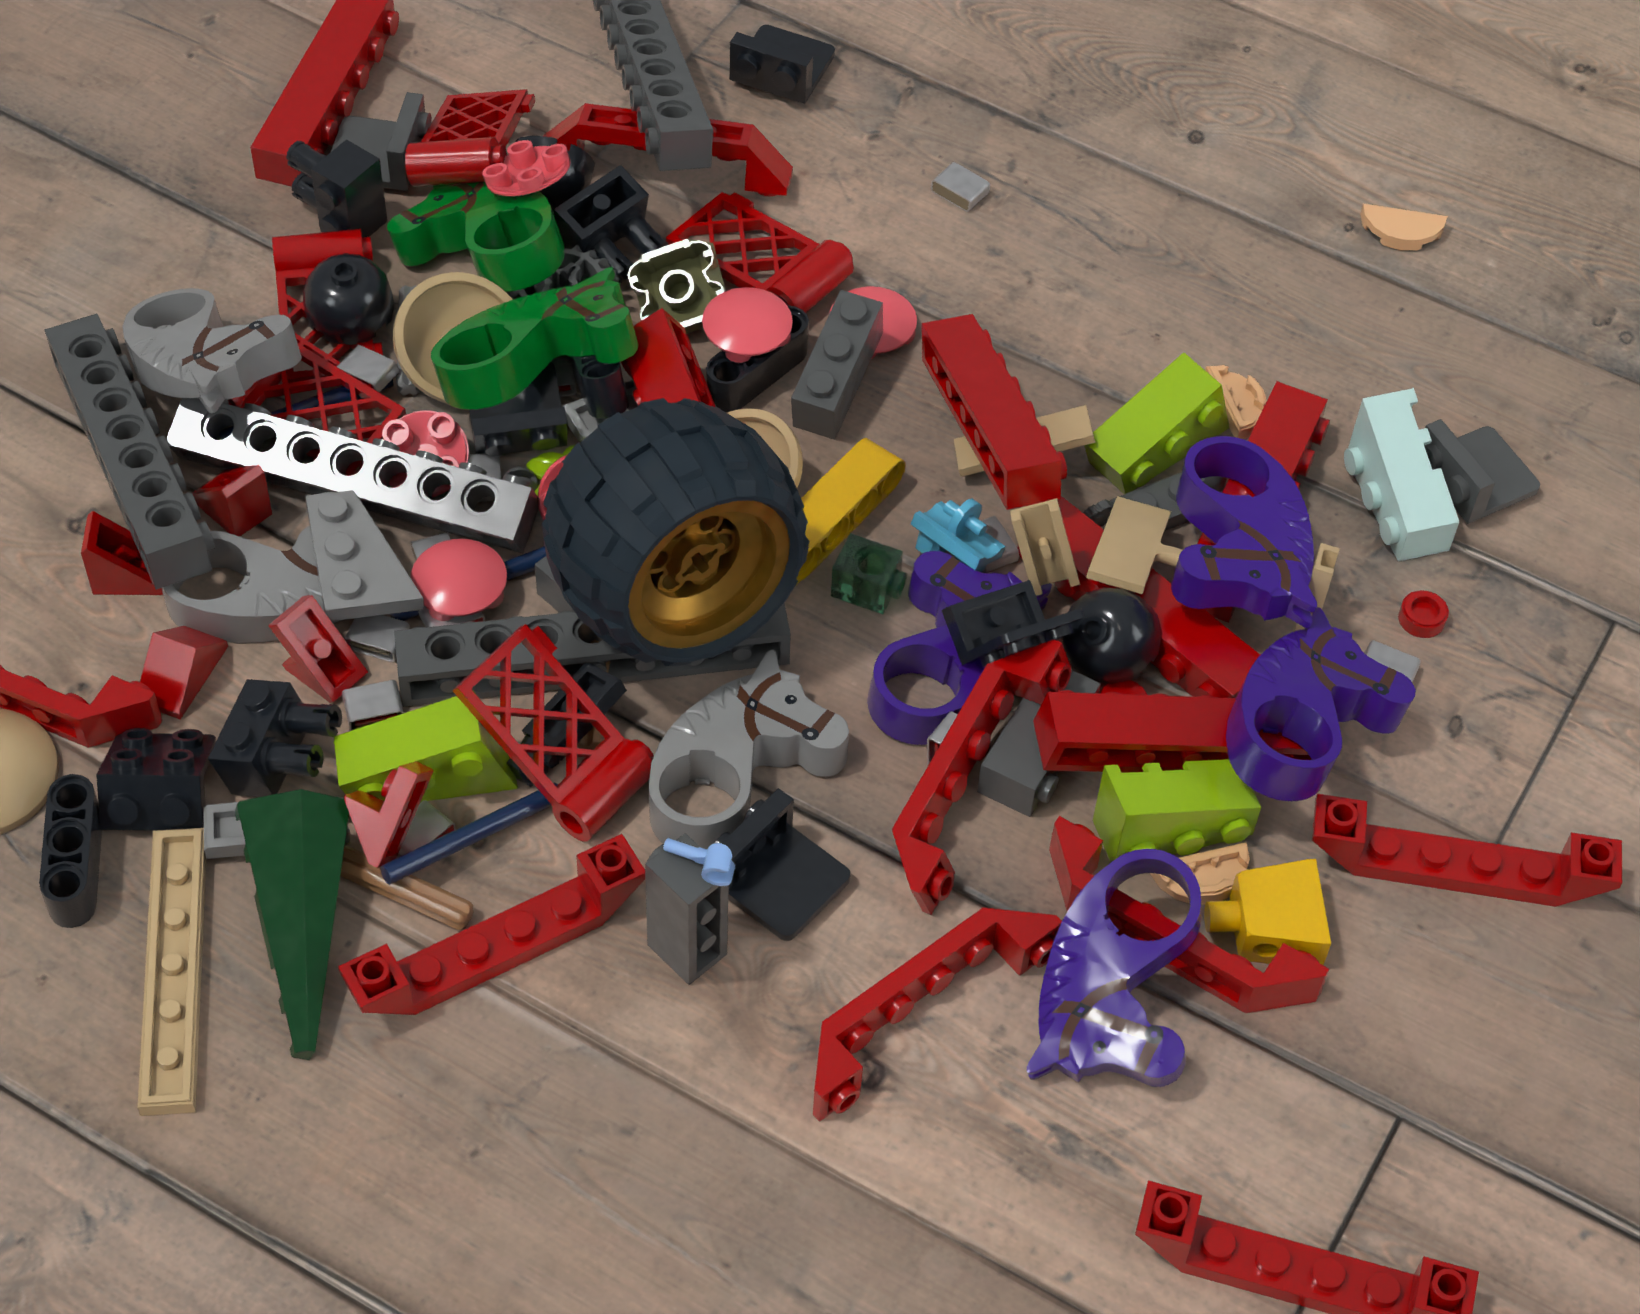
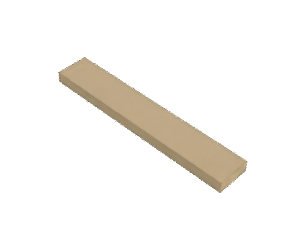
[138,828,206,1116]

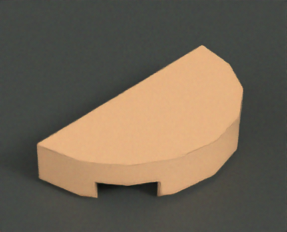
[1360,203,1448,251]
[1205,365,1267,439]
[1150,842,1250,905]

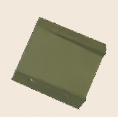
[628,239,726,333]

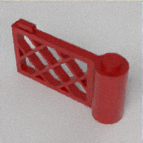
[405,89,536,187]
[665,192,854,313]
[272,229,383,383]
[228,343,407,476]
[452,624,654,842]

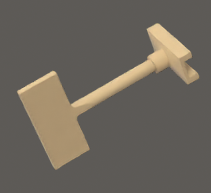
[954,405,1095,596]
[1086,496,1340,632]

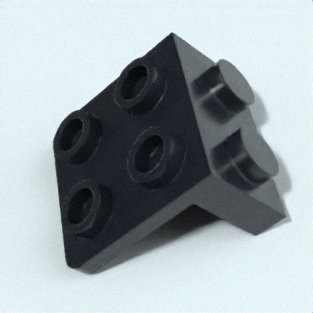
[729,25,835,104]
[469,362,567,456]
[941,580,1085,667]
[96,728,216,831]
[714,788,850,941]

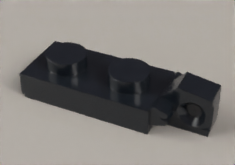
[506,662,627,788]

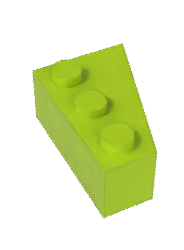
[1084,352,1229,494]
[334,690,518,802]
[1093,759,1261,863]

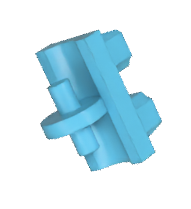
[911,498,1006,572]

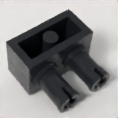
[286,139,387,237]
[553,165,669,284]
[208,679,342,797]

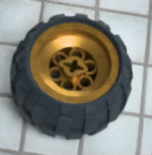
[541,398,810,667]

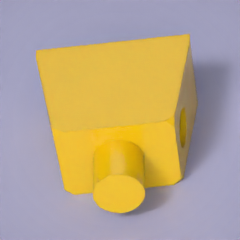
[1204,859,1331,965]

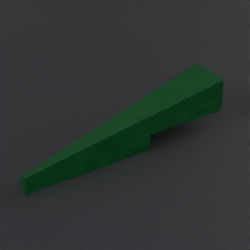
[235,789,349,1060]

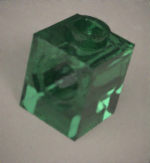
[831,533,907,614]

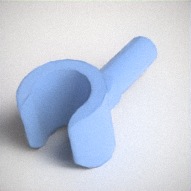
[663,838,735,886]

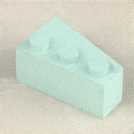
[1344,388,1459,562]

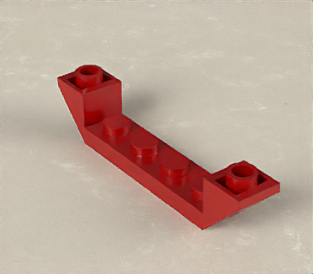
[543,103,793,197]
[892,639,1071,915]
[0,665,163,748]
[1312,793,1622,907]
[1049,816,1330,1013]
[338,834,645,1015]
[813,907,1062,1122]
[1135,1180,1479,1314]

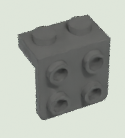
[331,92,432,191]
[1424,419,1540,524]

